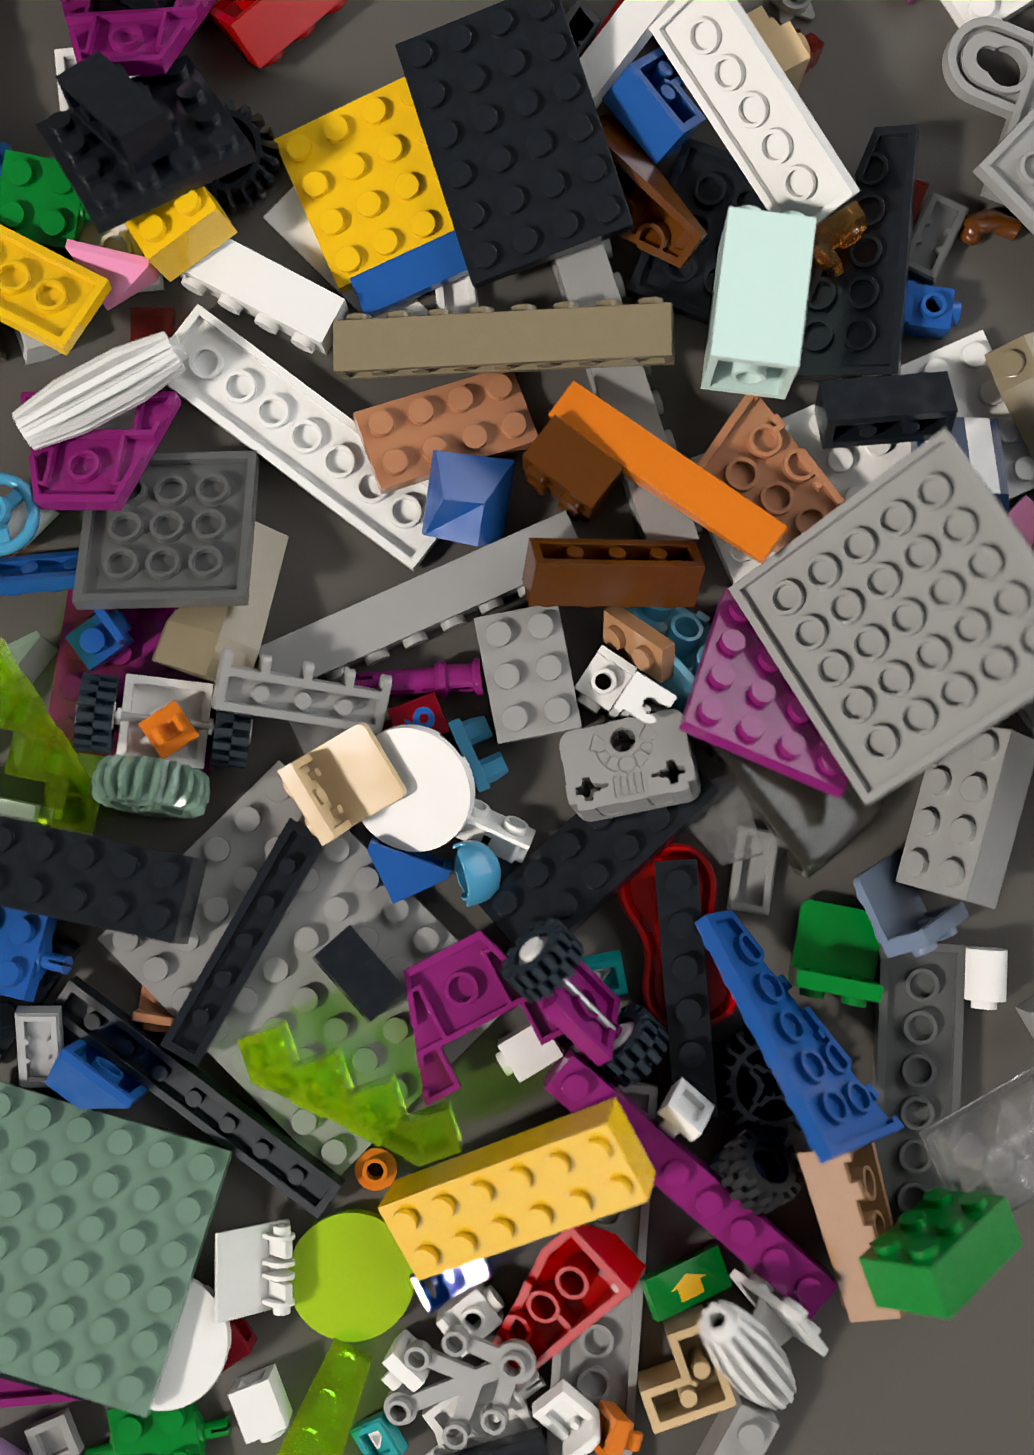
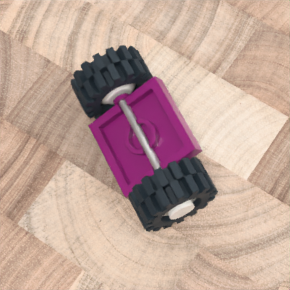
[501,918,669,1087]

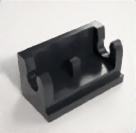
[312,925,407,1023]

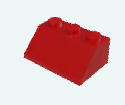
[207,0,346,69]

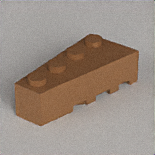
[797,1142,907,1323]

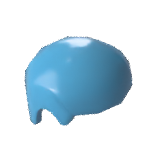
[453,840,501,907]

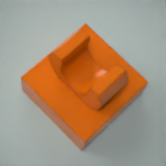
[138,700,199,760]
[594,1400,644,1455]

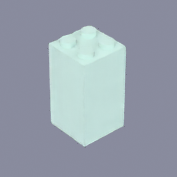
[701,205,817,400]

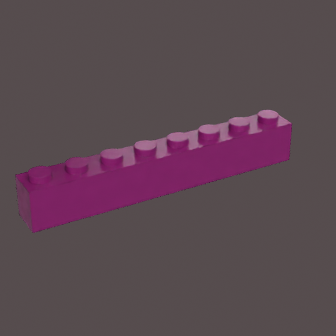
[542,1046,839,1320]

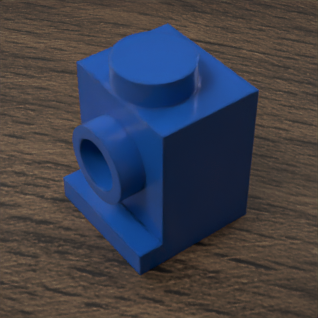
[904,280,961,340]

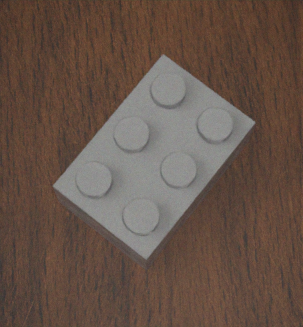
[474,606,582,745]

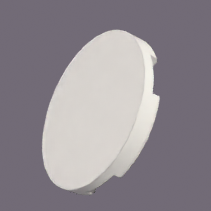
[362,724,475,852]
[151,1278,232,1411]

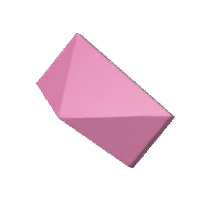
[65,239,160,311]

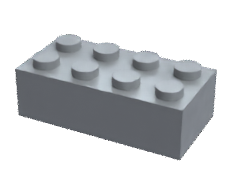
[895,727,1034,909]

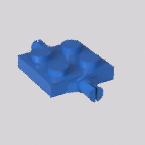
[0,906,73,1002]

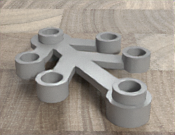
[384,1324,536,1450]

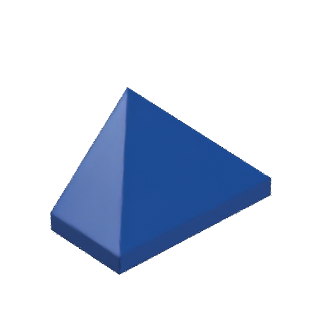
[367,835,452,904]

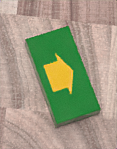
[639,1243,732,1322]

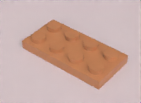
[353,372,538,495]

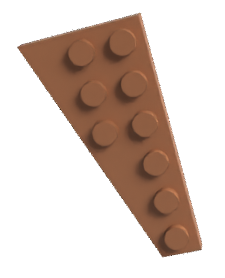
[697,395,845,553]

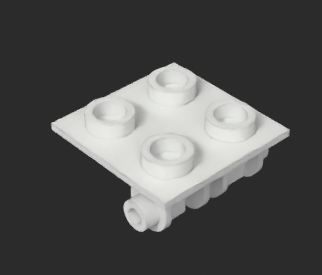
[215,1218,295,1324]

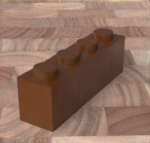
[522,538,705,608]

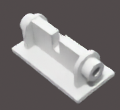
[454,799,536,863]

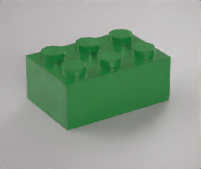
[858,1187,1023,1319]

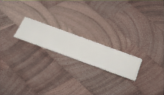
[263,187,428,319]

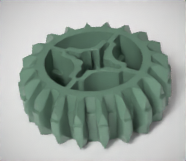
[91,754,210,820]

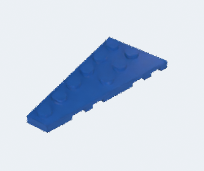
[695,910,905,1164]

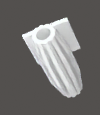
[12,331,189,450]
[698,1269,829,1411]

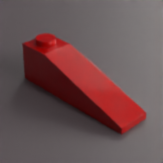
[493,1224,646,1386]

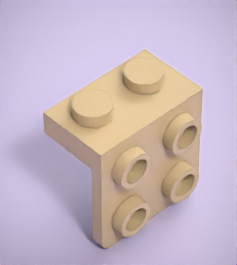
[277,722,406,846]

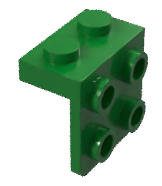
[787,899,884,1008]

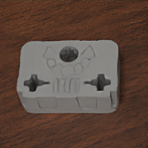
[559,709,701,822]

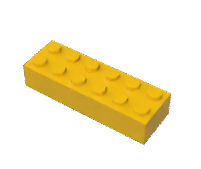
[377,1097,656,1281]

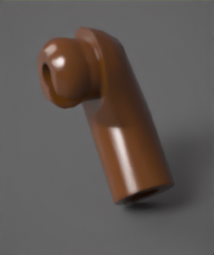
[958,209,1022,245]

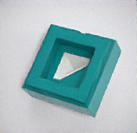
[580,950,628,996]
[349,1410,409,1455]

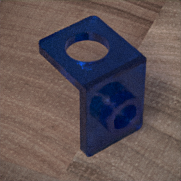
[410,1258,493,1315]

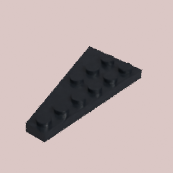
[794,124,920,380]

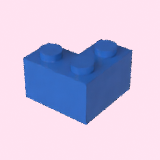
[602,47,707,165]

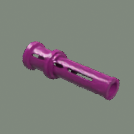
[355,658,484,698]

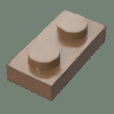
[603,606,675,683]

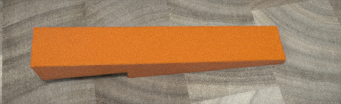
[548,380,788,565]

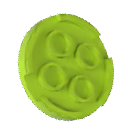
[288,1209,416,1342]

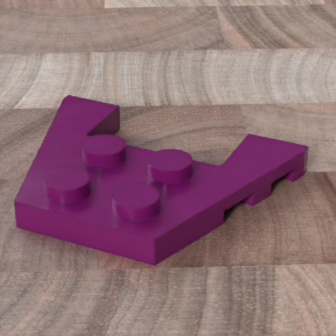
[60,0,217,77]
[20,391,181,511]
[403,930,564,1106]

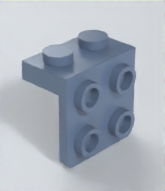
[853,853,969,958]

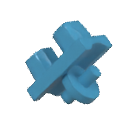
[448,716,509,793]

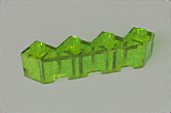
[0,638,100,835]
[237,1019,463,1167]

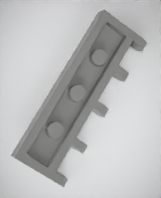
[211,647,392,734]

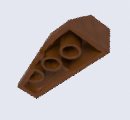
[599,114,707,268]

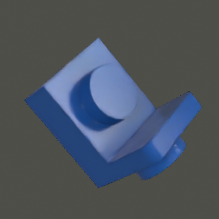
[65,609,135,672]

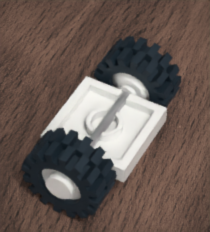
[73,673,253,769]

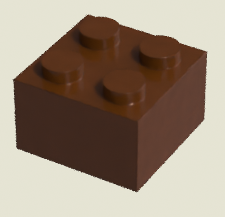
[522,414,623,523]

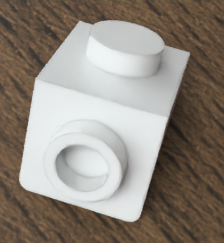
[532,1379,600,1455]

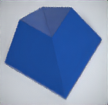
[422,449,515,547]
[45,1038,149,1109]

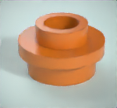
[355,1147,397,1191]

